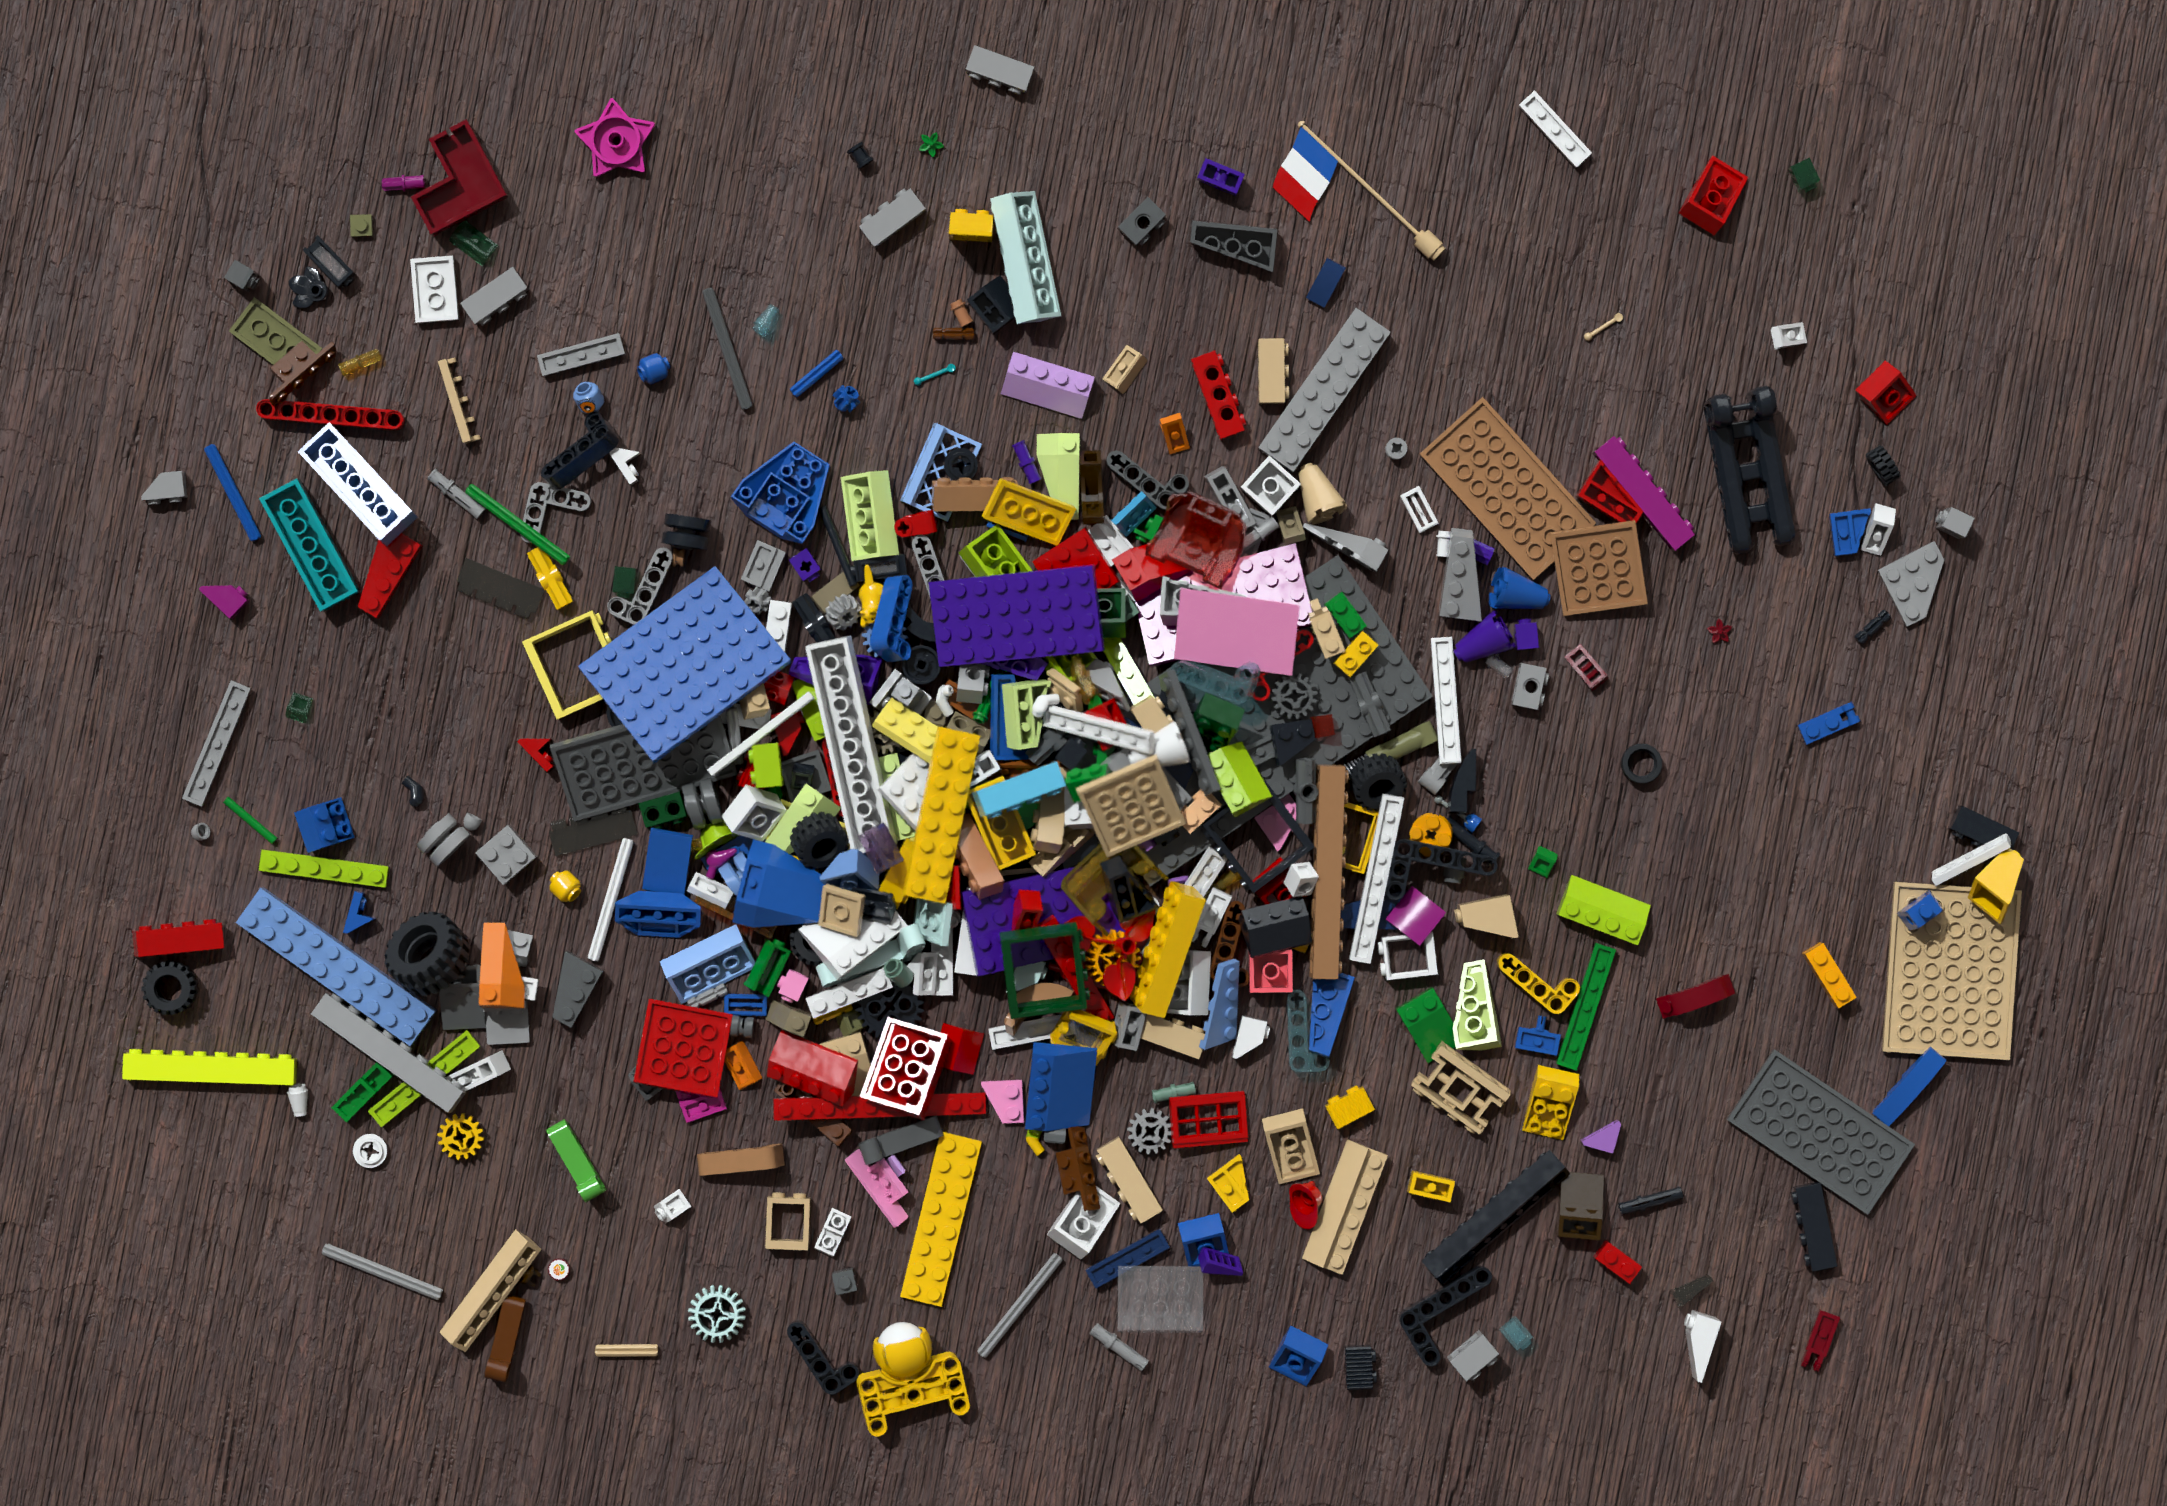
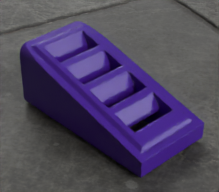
[1198,1248,1243,1276]

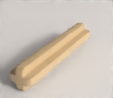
[595,1344,658,1357]

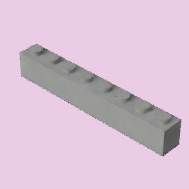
[311,992,466,1113]

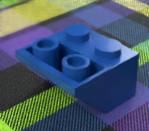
[294,797,355,853]

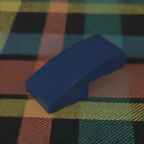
[1306,258,1346,308]

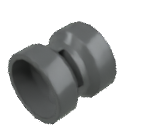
[730,1015,754,1038]

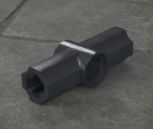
[792,593,836,643]

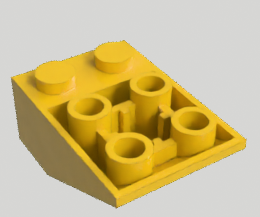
[1522,1065,1579,1140]

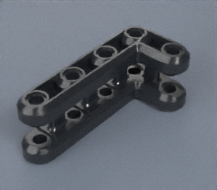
[1704,386,1795,555]

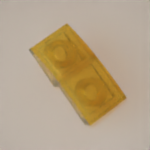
[1070,656,1095,704]

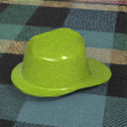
[695,821,739,860]

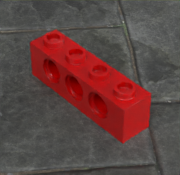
[1190,350,1247,440]

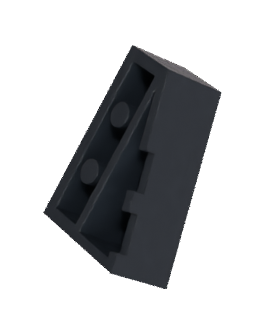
[1100,856,1159,924]

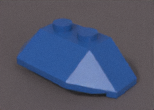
[615,891,701,938]

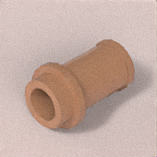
[950,299,973,327]

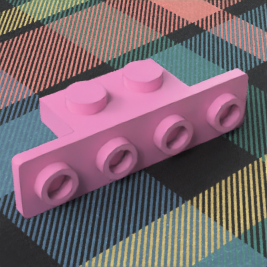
[845,1149,908,1228]

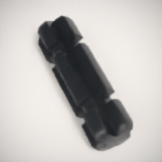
[1855,610,1891,644]

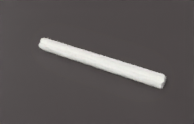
[588,838,634,961]

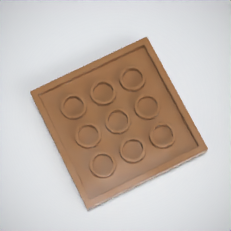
[1551,520,1648,616]

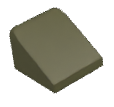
[836,1009,867,1036]

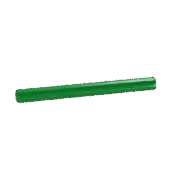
[465,484,570,565]

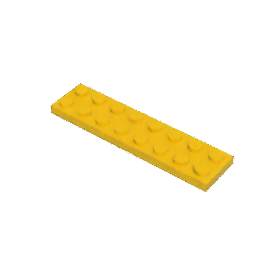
[902,727,980,904]
[900,1132,982,1307]

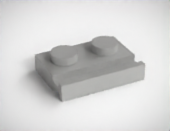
[741,540,786,591]

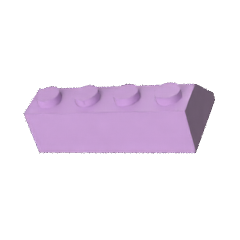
[1001,352,1095,419]

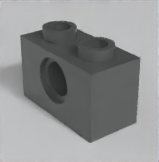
[1118,197,1166,247]

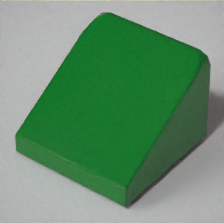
[1528,846,1558,878]

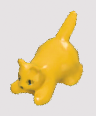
[859,565,883,628]

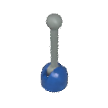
[1434,795,1482,833]

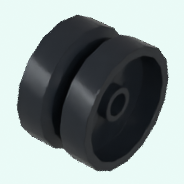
[661,513,712,550]

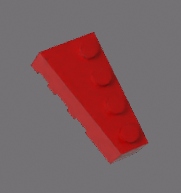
[358,533,423,618]

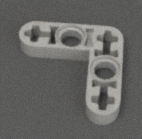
[520,482,591,543]

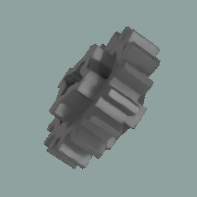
[1271,673,1317,719]

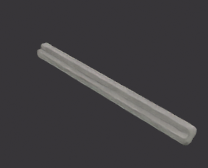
[322,1244,443,1300]
[977,1253,1063,1358]

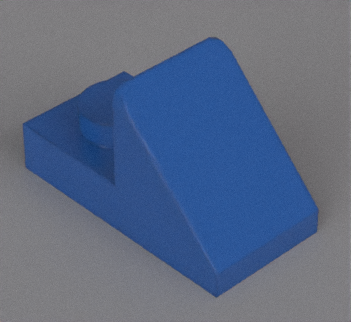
[343,891,376,933]

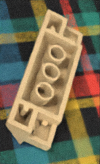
[1302,1139,1388,1275]

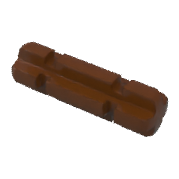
[933,328,974,340]

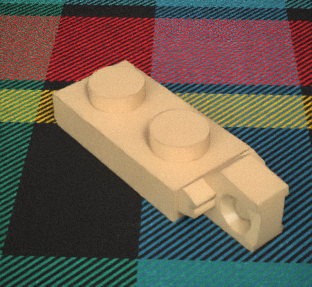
[1309,598,1345,659]

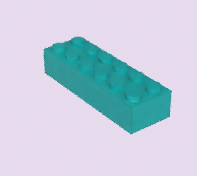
[259,478,361,612]

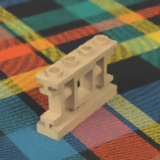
[1411,1041,1511,1134]

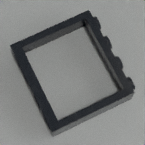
[1201,777,1315,893]

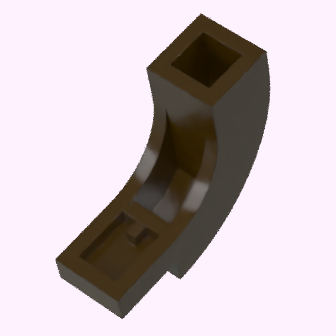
[1079,450,1104,525]

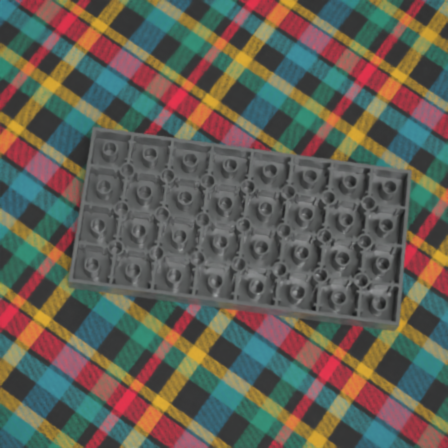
[1059,555,1433,886]

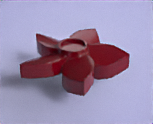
[1707,618,1732,643]

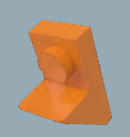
[1160,413,1190,454]

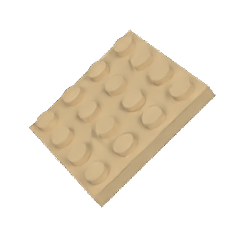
[1076,754,1186,857]

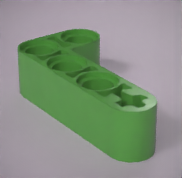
[546,1119,606,1203]

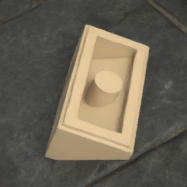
[1102,345,1147,394]

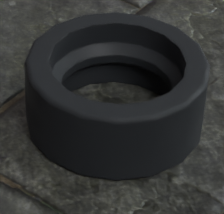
[1621,744,1662,784]

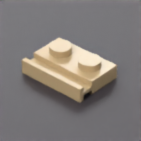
[1046,668,1083,712]

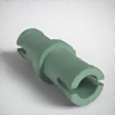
[1152,1082,1196,1104]

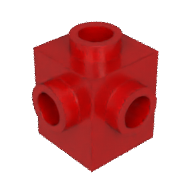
[764,671,795,705]

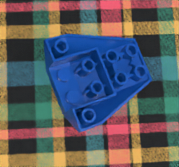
[731,442,830,544]
[733,839,825,928]

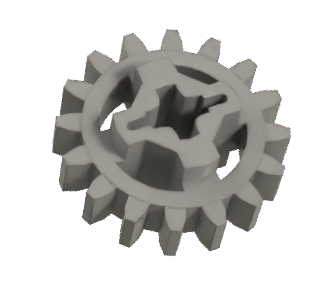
[1127,1108,1171,1154]

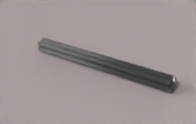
[702,288,752,410]

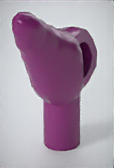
[706,848,737,879]

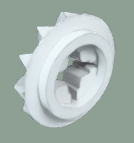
[353,1134,387,1168]

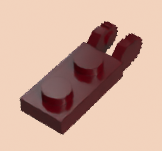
[1801,1309,1840,1372]

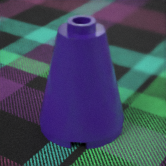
[1454,611,1515,663]

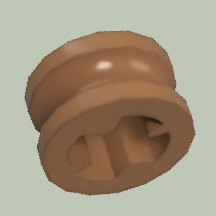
[673,548,685,567]

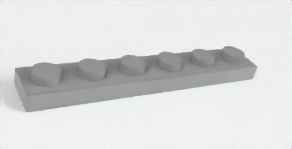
[182,680,252,807]

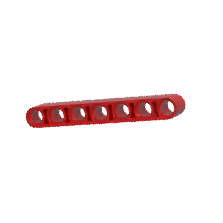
[256,399,405,430]

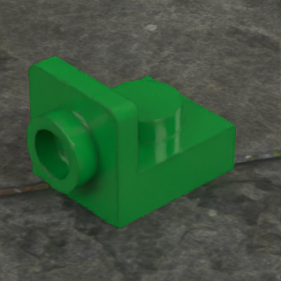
[1133,515,1163,544]

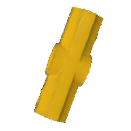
[527,547,573,610]

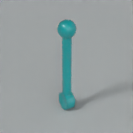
[914,364,955,386]

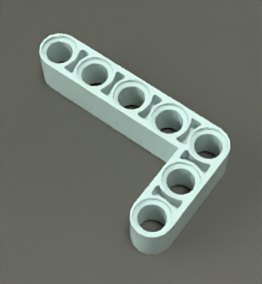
[816,924,925,988]

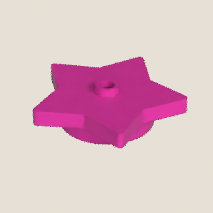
[574,98,655,177]

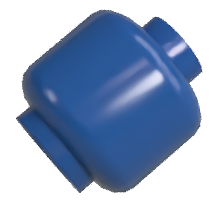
[637,353,670,384]

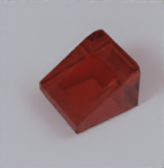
[1310,714,1335,738]

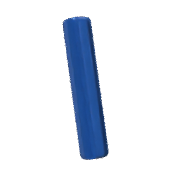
[790,350,843,397]

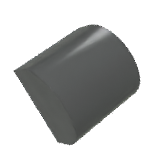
[1043,1128,1066,1144]

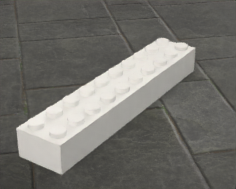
[805,636,898,853]

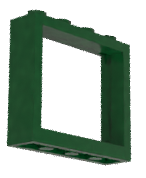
[999,922,1090,1019]

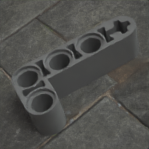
[1106,451,1189,510]
[858,1116,944,1165]

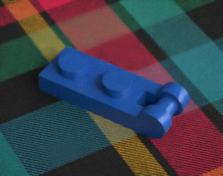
[1797,701,1861,745]

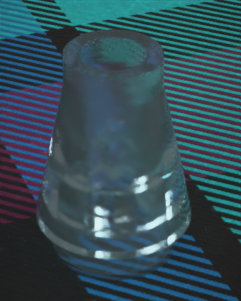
[752,304,780,337]

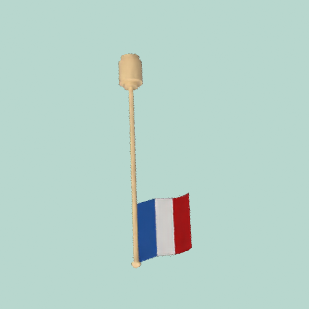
[1273,121,1445,261]

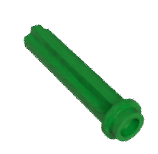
[972,669,1007,724]

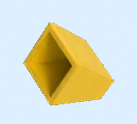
[1968,848,2024,924]

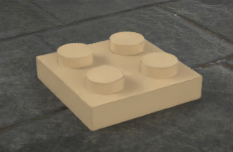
[818,884,865,937]

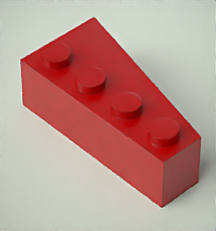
[132,919,224,957]

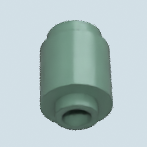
[884,959,913,988]

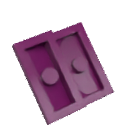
[1386,886,1446,946]

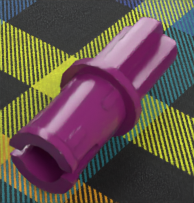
[382,175,425,192]

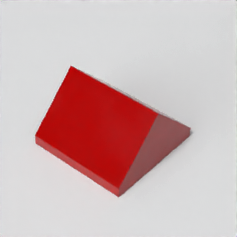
[941,1023,984,1074]

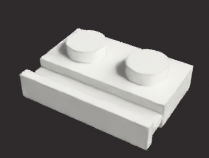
[1088,515,1134,566]

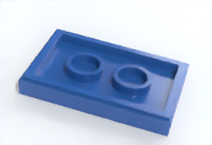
[642,828,693,895]

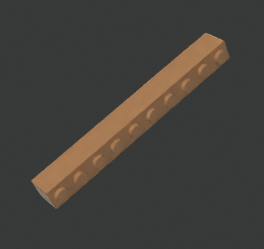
[1309,764,1349,979]

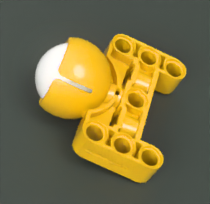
[856,1322,970,1437]

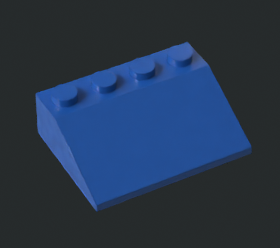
[1025,1042,1097,1131]

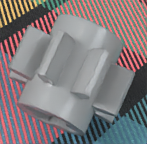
[744,586,772,614]

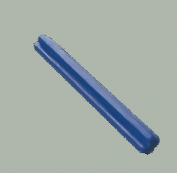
[204,444,261,541]

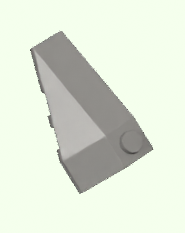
[1302,523,1388,572]

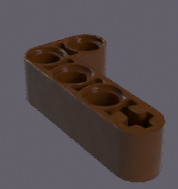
[1210,900,1250,987]
[484,1295,526,1382]

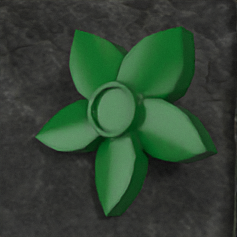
[919,132,944,157]

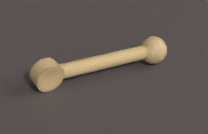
[1584,313,1623,341]

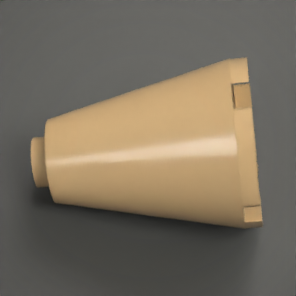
[1298,463,1347,525]

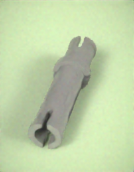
[427,468,485,519]
[1090,1323,1149,1371]

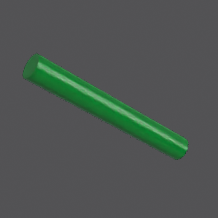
[223,797,277,844]

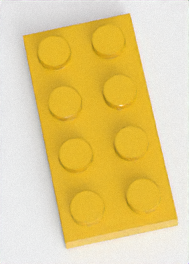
[982,478,1076,546]

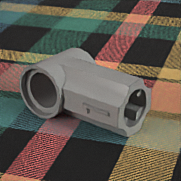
[1418,757,1457,795]

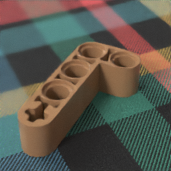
[697,1144,785,1176]

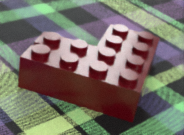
[411,119,508,237]

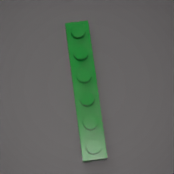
[1556,943,1616,1071]

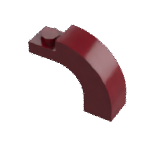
[1656,974,1735,1018]

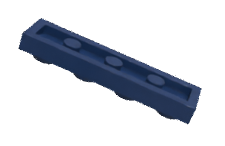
[1085,1228,1170,1289]

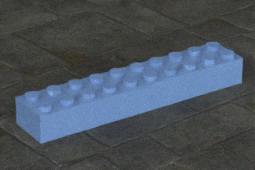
[236,887,437,1046]

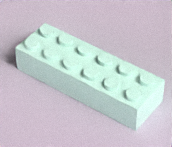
[990,191,1061,324]

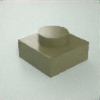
[350,214,373,237]

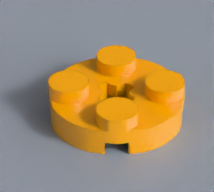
[1409,813,1453,857]

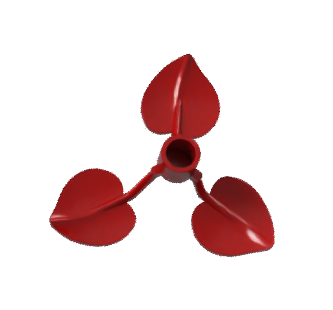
[1062,910,1156,1001]

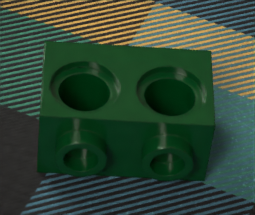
[639,791,688,829]

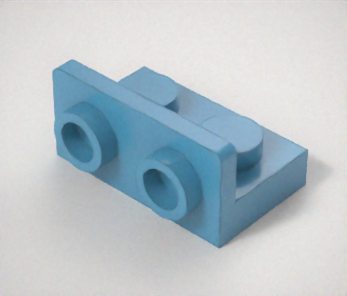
[1111,491,1157,537]

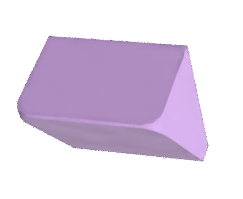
[885,1154,906,1177]

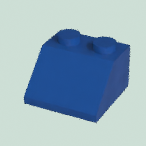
[1178,1213,1229,1269]
[1269,1326,1328,1386]

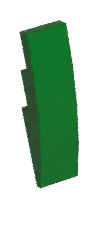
[331,1062,395,1122]

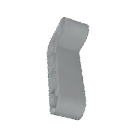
[912,535,944,596]
[607,548,673,625]

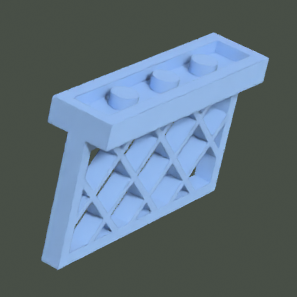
[900,423,982,522]

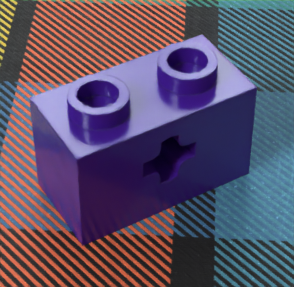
[1197,158,1245,196]

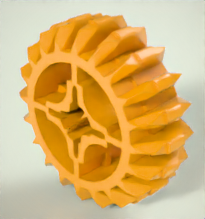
[1084,929,1141,986]

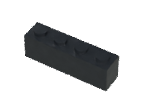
[1791,1181,1837,1272]

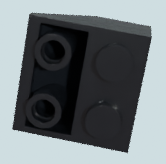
[967,275,1015,335]

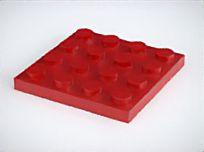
[633,999,733,1099]

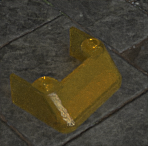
[1061,843,1168,937]

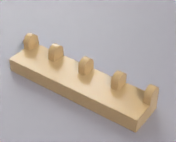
[438,357,481,444]

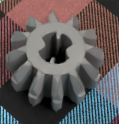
[825,593,862,631]

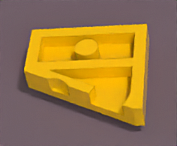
[1207,1154,1249,1212]

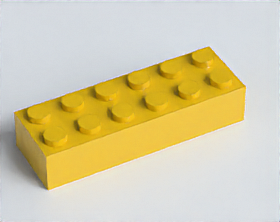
[1130,881,1206,1018]

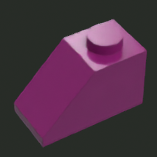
[199,585,250,619]

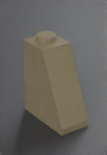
[766,999,812,1037]

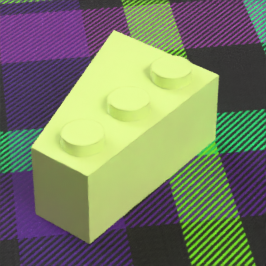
[1002,679,1051,750]

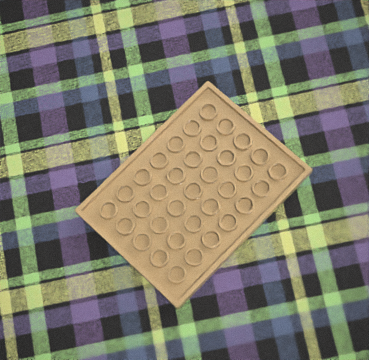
[1882,882,2022,1060]

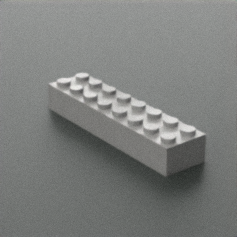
[1257,308,1391,473]

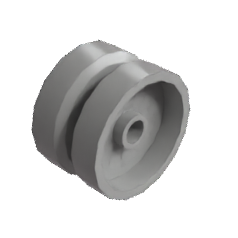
[416,813,471,867]

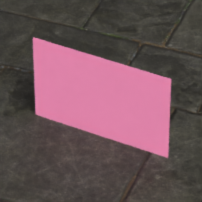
[1174,588,1300,676]

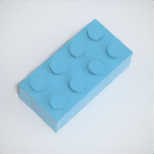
[972,762,1066,819]

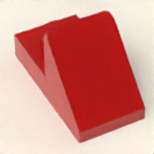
[517,739,554,772]

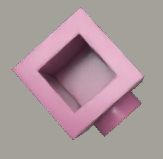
[777,969,809,1003]

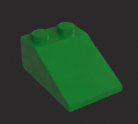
[1395,987,1456,1063]

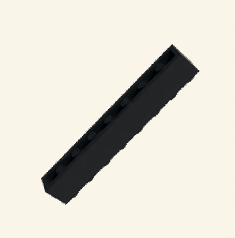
[1422,1150,1570,1285]

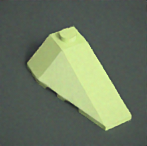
[1037,433,1080,520]
[1453,959,1502,1051]

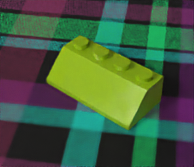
[1556,875,1651,945]

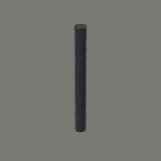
[819,506,857,587]

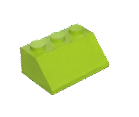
[1208,741,1272,818]

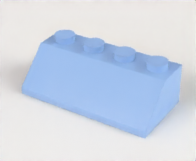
[660,924,756,1004]

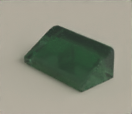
[449,220,498,266]

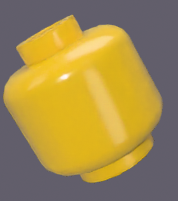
[549,871,581,902]

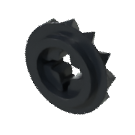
[944,448,978,480]

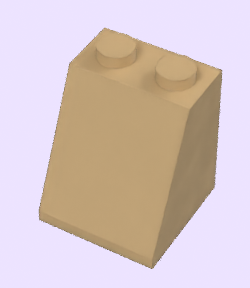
[1454,894,1518,938]

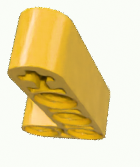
[1497,953,1580,1014]

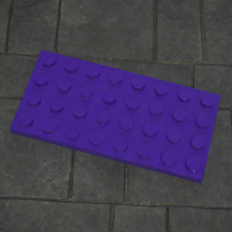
[928,565,1105,667]
[960,856,1125,976]

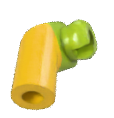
[1026,1129,1045,1156]

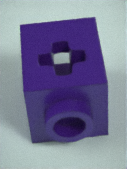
[789,548,821,583]
[1513,619,1539,650]

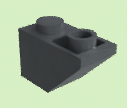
[224,260,260,292]

